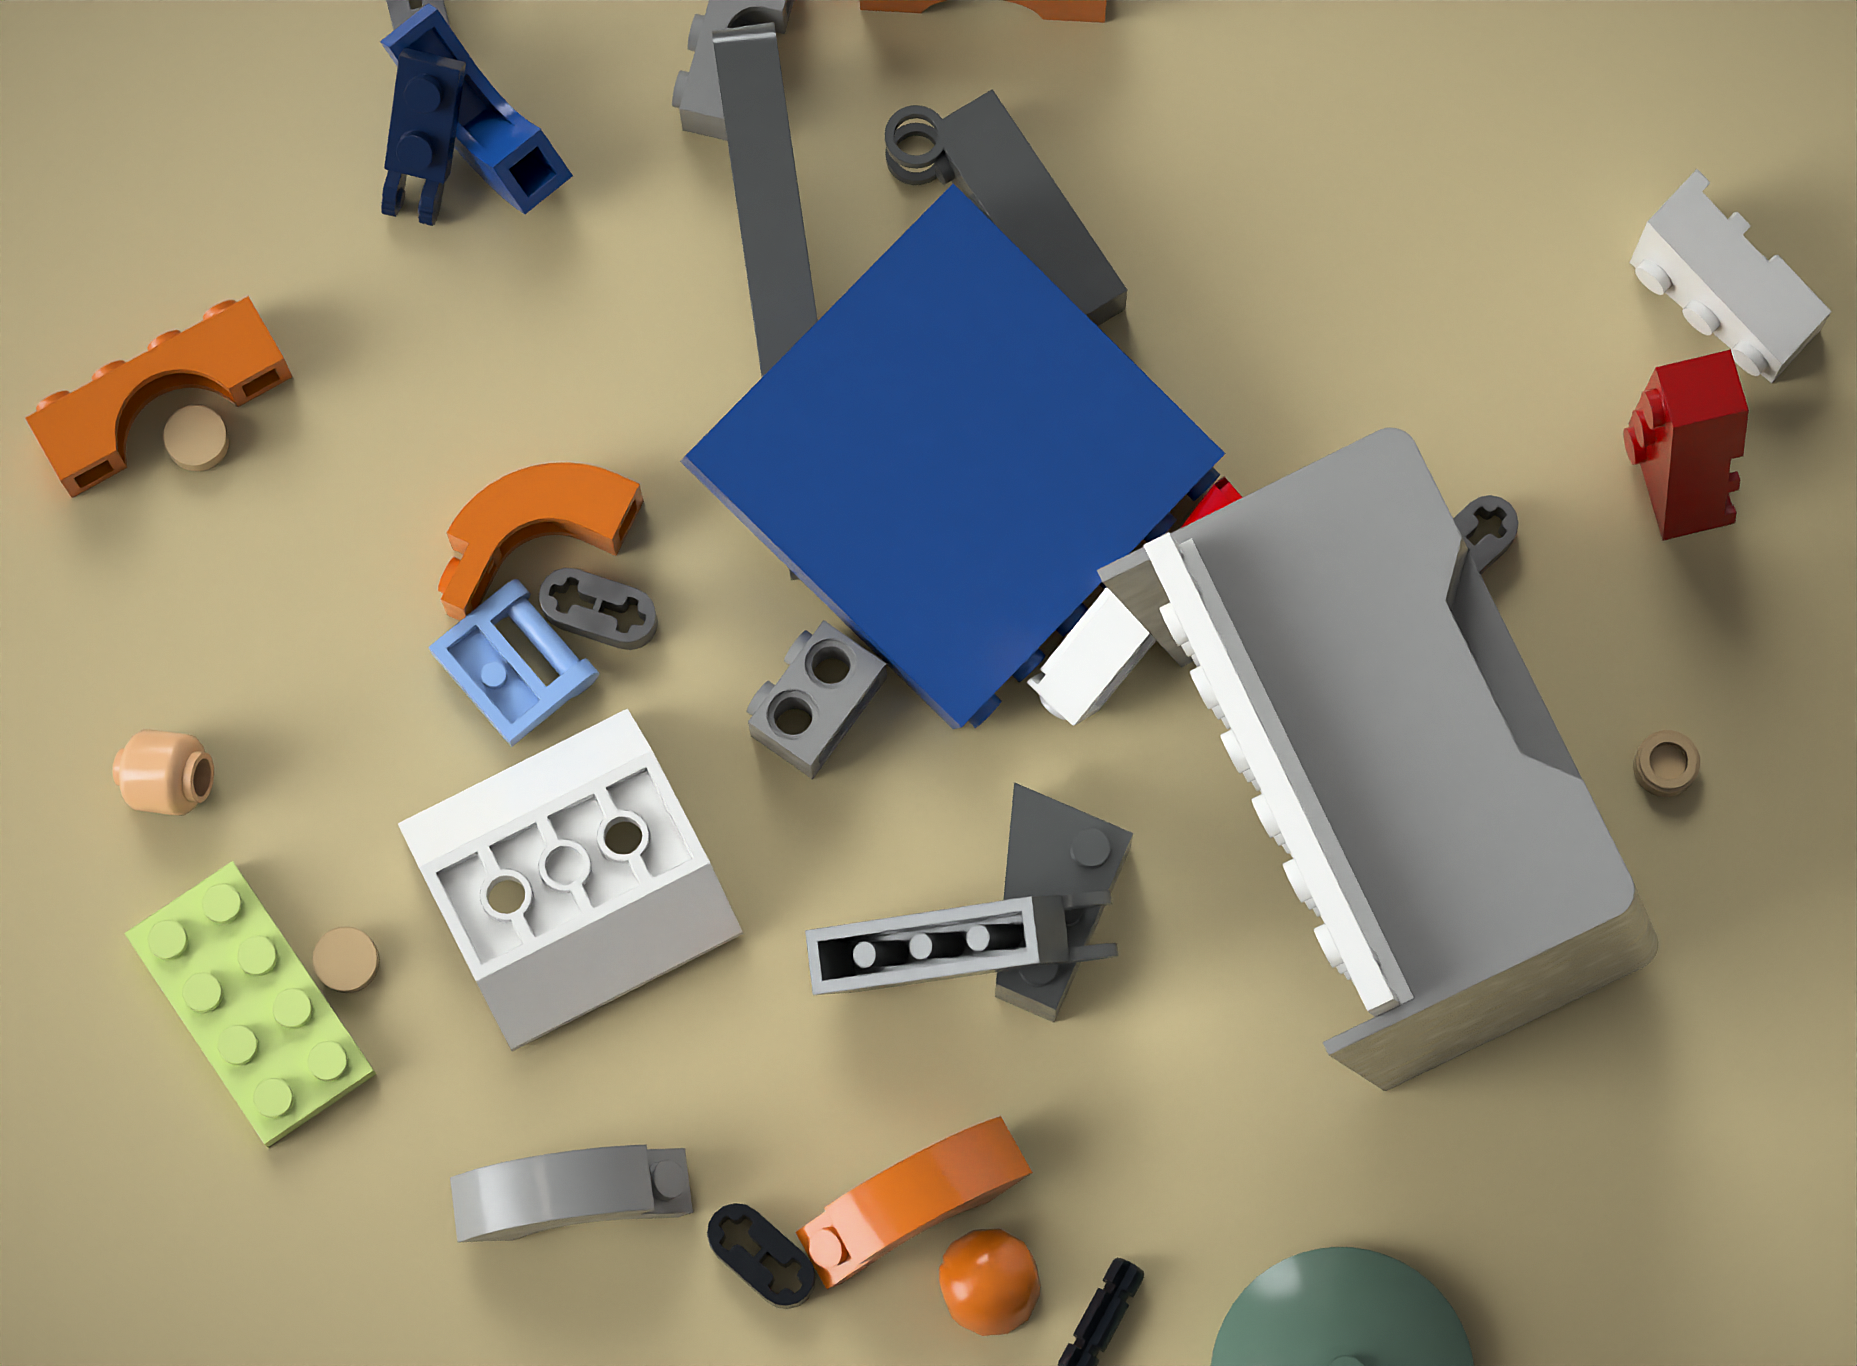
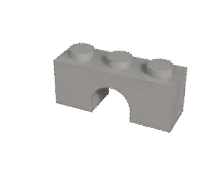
[672,0,794,141]

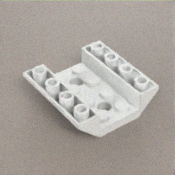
[398,708,743,1051]

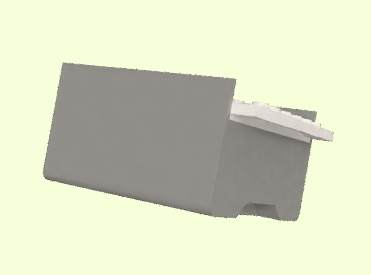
[1097,428,1658,1091]

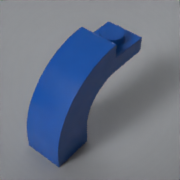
[380,3,573,214]

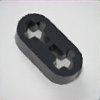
[707,1203,816,1309]

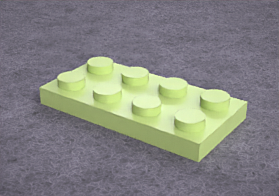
[124,861,376,1148]

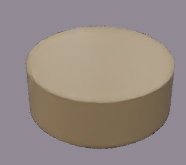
[163,405,229,471]
[1633,730,1700,797]
[312,927,380,993]

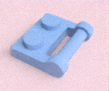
[429,579,599,747]

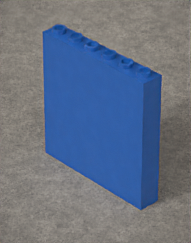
[680,184,1226,729]

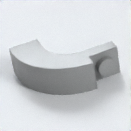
[450,1144,693,1242]

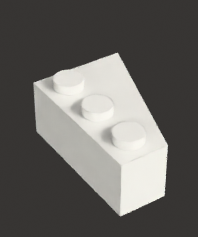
[1629,169,1832,383]

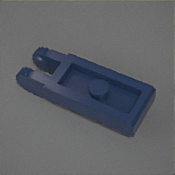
[381,48,466,226]

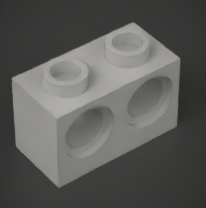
[747,620,887,779]

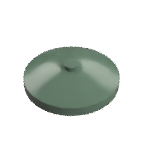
[1210,1247,1474,1366]

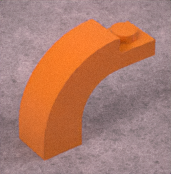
[438,462,644,621]
[795,1116,1033,1289]

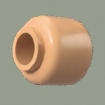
[113,729,214,816]

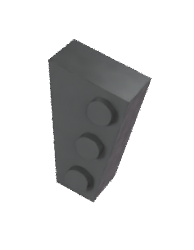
[995,782,1133,1022]

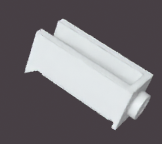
[1027,587,1156,726]

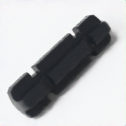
[1058,1257,1144,1366]

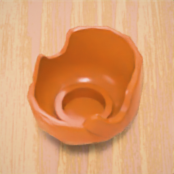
[939,1229,1040,1336]

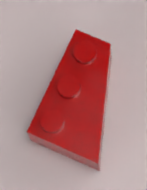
[1623,349,1749,541]

